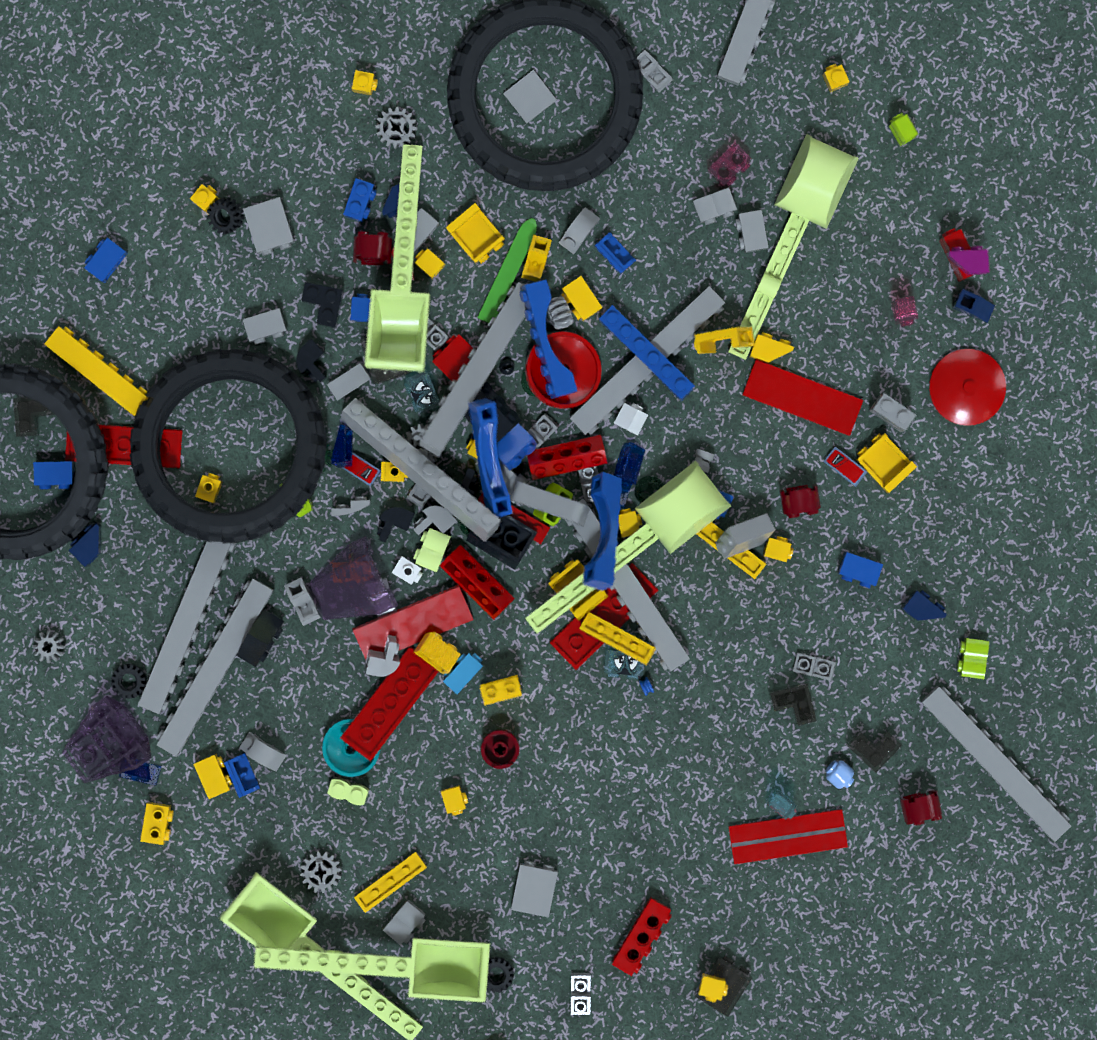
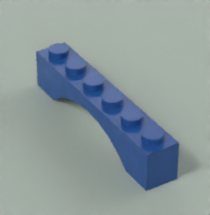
[519,279,577,399]
[599,305,695,402]
[469,398,512,517]
[583,472,622,591]

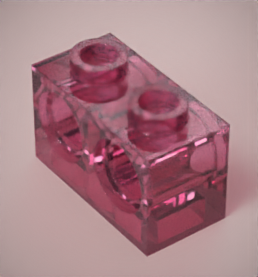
[707,142,752,187]
[891,296,919,327]

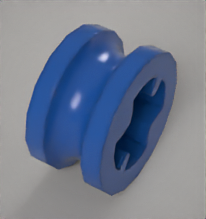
[639,677,654,696]

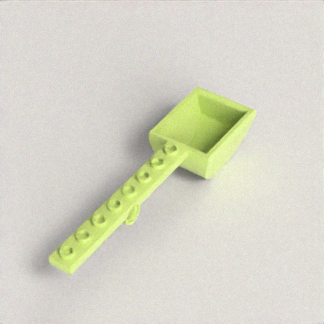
[728,134,859,360]
[365,144,430,372]
[525,461,731,634]
[220,872,423,1040]
[254,938,490,1002]

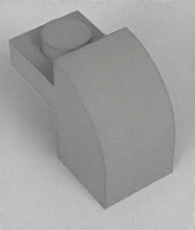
[559,207,600,254]
[414,506,458,535]
[284,578,321,626]
[364,635,400,677]
[240,732,286,772]

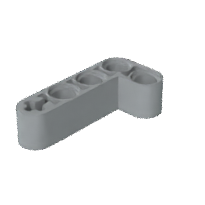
[510,481,590,527]

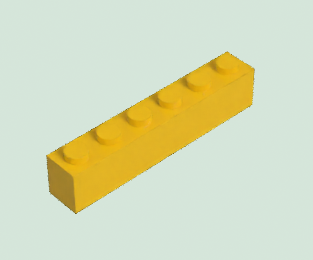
[45,326,148,416]

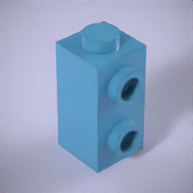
[443,652,483,694]

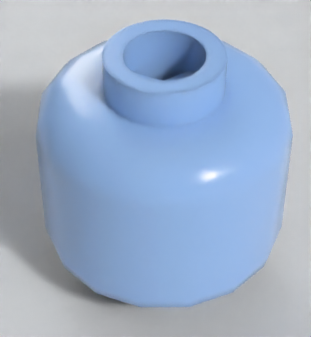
[825,760,854,789]

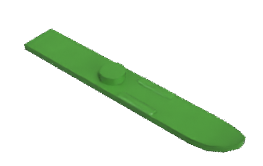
[477,218,537,323]

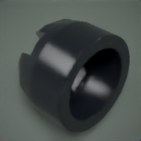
[499,360,514,375]

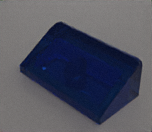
[614,442,645,485]
[119,757,162,786]

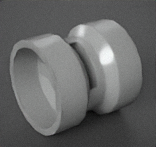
[691,449,714,473]

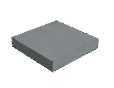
[503,70,557,124]

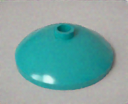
[322,719,380,777]

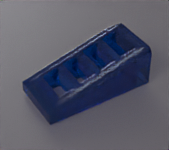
[331,425,353,468]

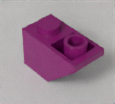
[947,246,989,275]

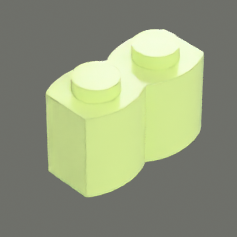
[413,528,451,572]
[327,778,369,805]

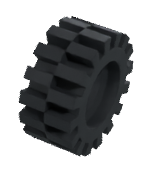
[207,197,244,234]
[111,664,147,699]
[487,957,514,993]

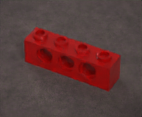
[527,435,608,480]
[439,545,515,620]
[611,897,672,976]

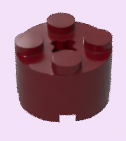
[353,232,392,265]
[779,484,821,518]
[481,729,520,769]
[900,790,942,826]

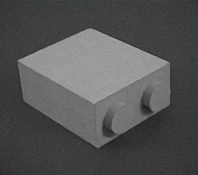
[243,197,295,256]
[869,393,916,432]
[715,513,775,559]
[511,860,558,918]

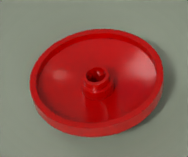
[525,332,602,409]
[929,349,1006,426]

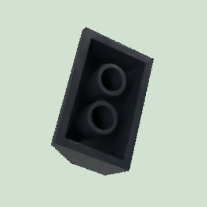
[464,382,522,443]
[466,515,538,570]

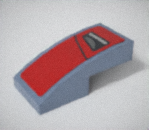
[823,447,867,487]
[339,450,381,487]

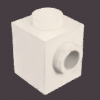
[614,403,648,435]
[392,556,423,585]

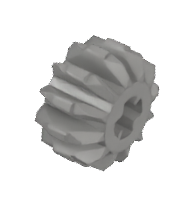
[547,296,573,330]
[32,630,66,663]

